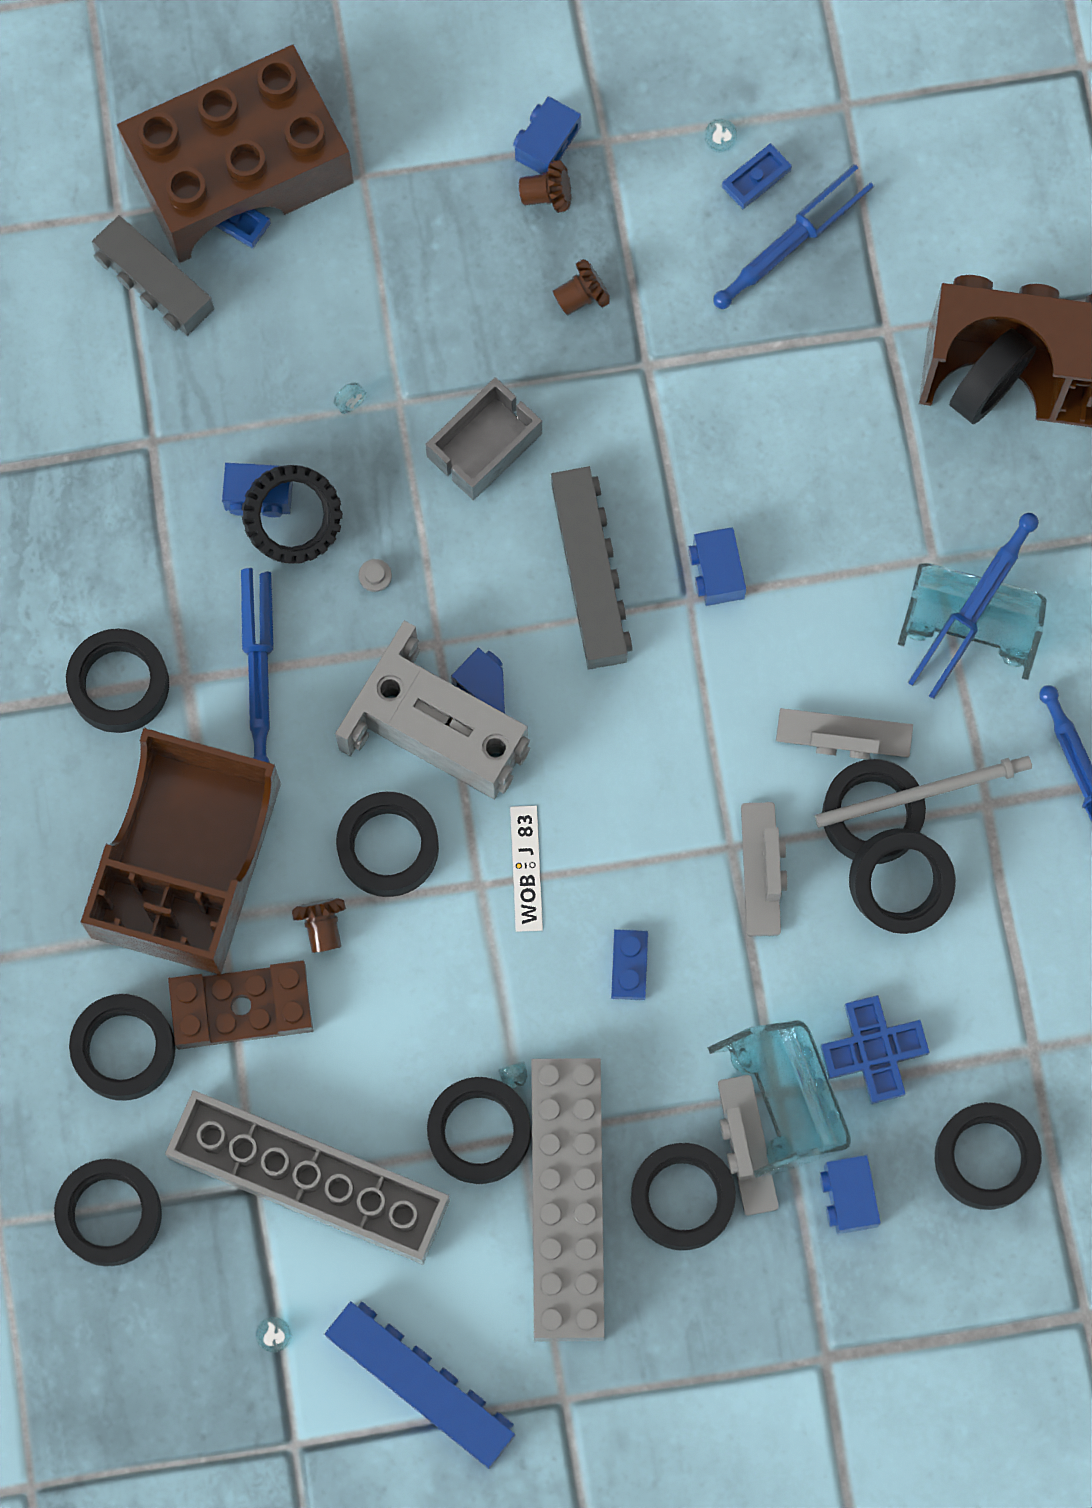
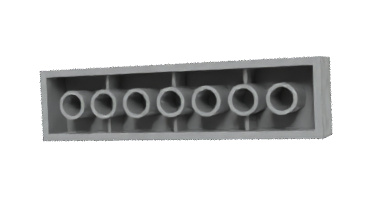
[532,1058,604,1342]
[165,1090,450,1264]

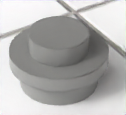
[358,559,392,592]

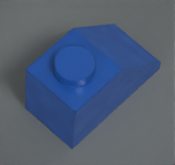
[451,647,505,714]

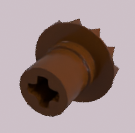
[519,160,572,213]
[553,259,610,316]
[292,898,346,953]

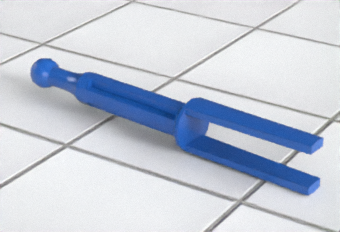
[713,164,874,309]
[908,513,1039,699]
[241,568,273,763]
[1039,685,1092,822]

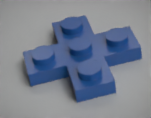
[820,995,930,1104]

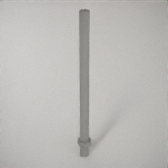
[815,756,1032,828]

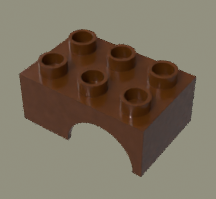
[116,44,354,263]
[919,275,1092,428]
[81,728,281,975]

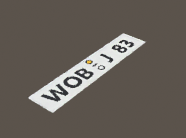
[510,806,543,932]

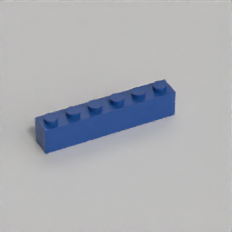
[324,1301,515,1469]

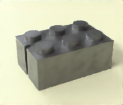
[426,377,542,500]

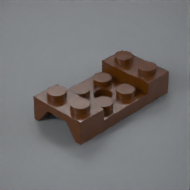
[168,960,314,1050]

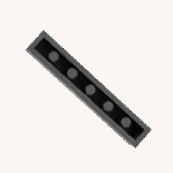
[551,466,632,670]

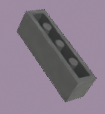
[92,215,214,336]

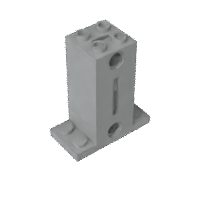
[335,620,530,800]

